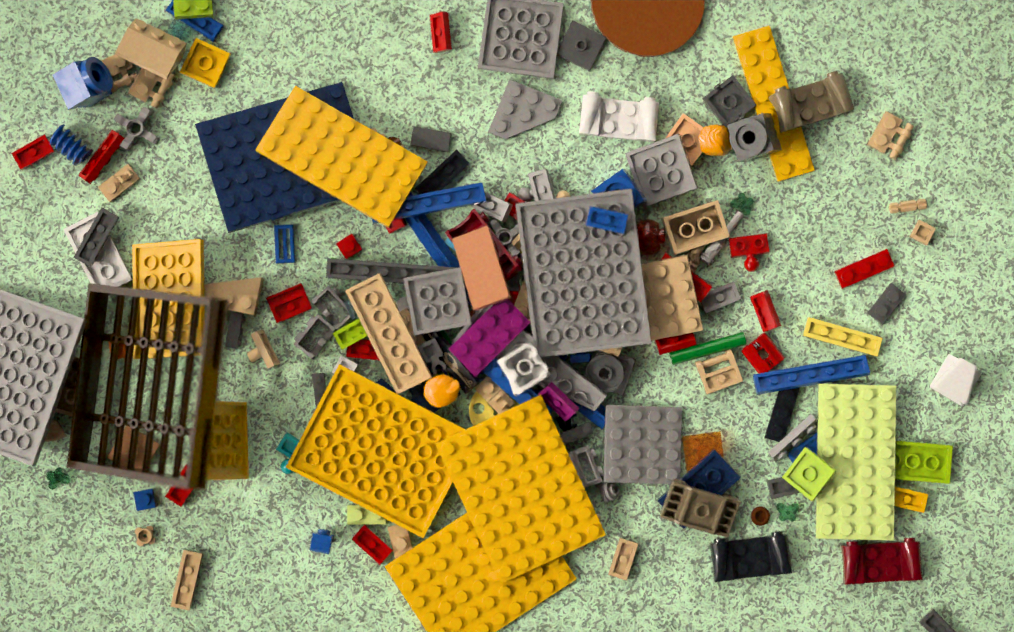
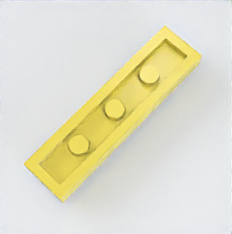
[803,317,883,357]

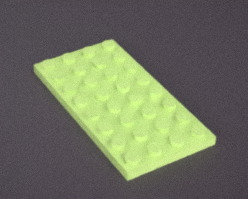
[815,384,896,540]

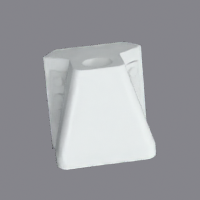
[498,342,551,396]
[930,354,982,406]

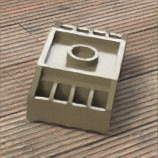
[660,478,741,537]

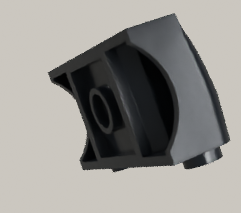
[709,531,792,582]

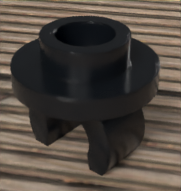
[558,413,578,431]

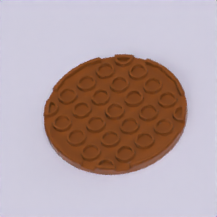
[591,0,705,57]

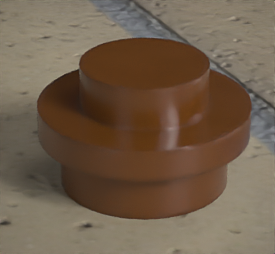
[751,506,770,526]

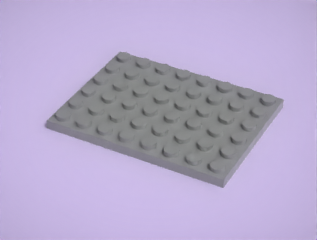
[516,189,651,357]
[0,290,87,467]

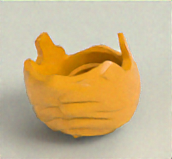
[699,124,733,156]
[424,374,460,407]

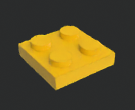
[180,38,231,89]

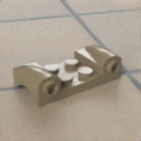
[769,71,854,133]

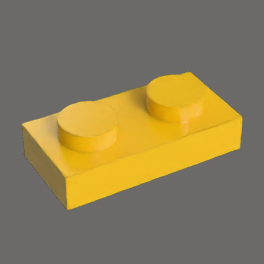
[894,486,928,513]

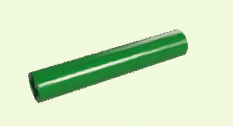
[669,332,747,365]

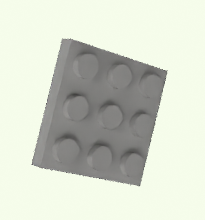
[625,134,698,207]
[403,267,471,335]

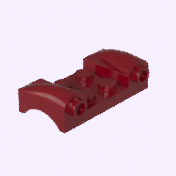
[445,208,523,283]
[841,538,922,585]

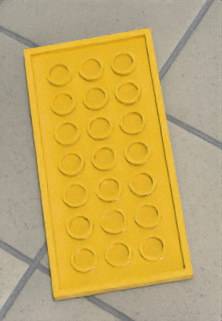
[255,86,428,228]

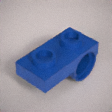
[310,529,334,554]

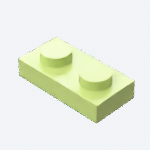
[347,505,386,525]

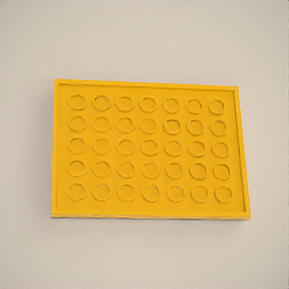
[286,364,465,538]
[435,394,606,584]
[384,512,577,632]

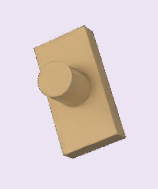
[247,330,280,369]
[387,525,412,559]

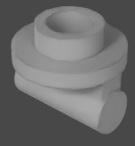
[598,482,619,503]

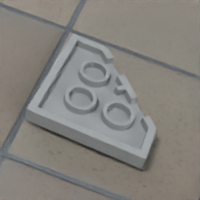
[488,79,562,140]

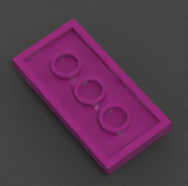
[448,299,530,377]

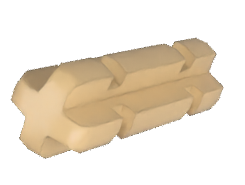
[889,199,927,214]

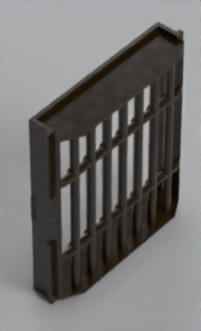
[66,283,228,489]

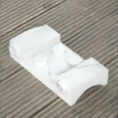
[579,91,659,142]

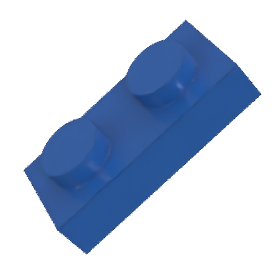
[586,206,628,234]

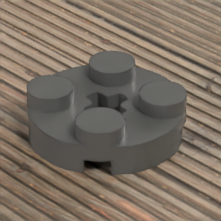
[585,354,625,393]

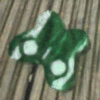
[730,193,754,216]
[46,467,70,490]
[776,503,799,522]

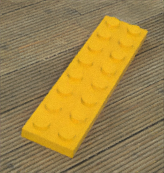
[733,25,815,182]

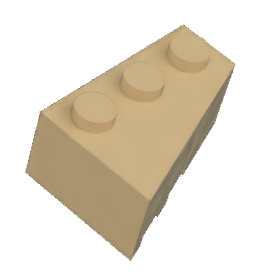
[204,277,264,316]

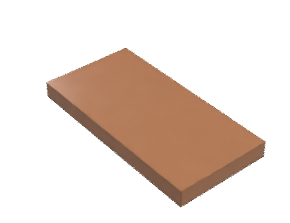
[452,226,511,311]

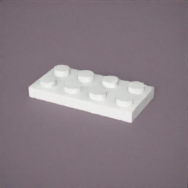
[63,212,133,287]

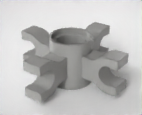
[113,106,159,151]
[489,218,522,258]

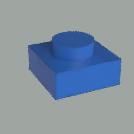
[570,352,592,363]
[133,488,156,511]

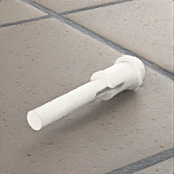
[700,211,744,265]

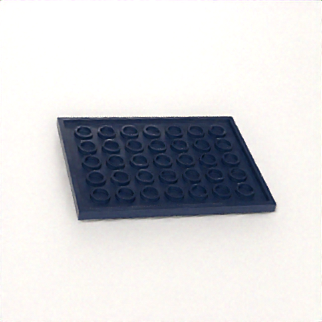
[195,82,354,233]

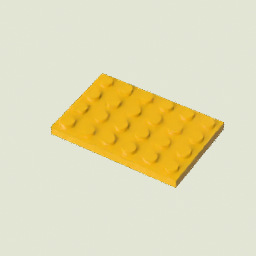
[132,239,205,360]

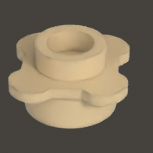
[135,526,156,546]

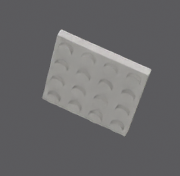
[478,0,564,79]
[603,405,682,484]

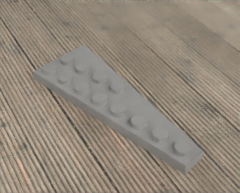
[451,305,607,411]

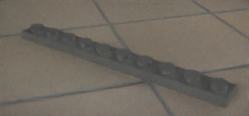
[326,258,520,292]

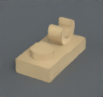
[98,164,140,202]
[475,376,515,414]

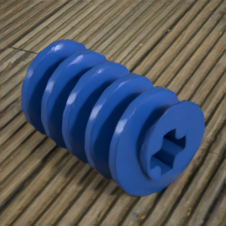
[50,124,93,166]

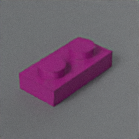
[538,381,579,422]

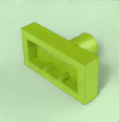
[332,319,368,350]

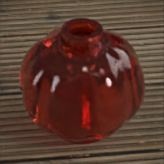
[636,219,665,255]

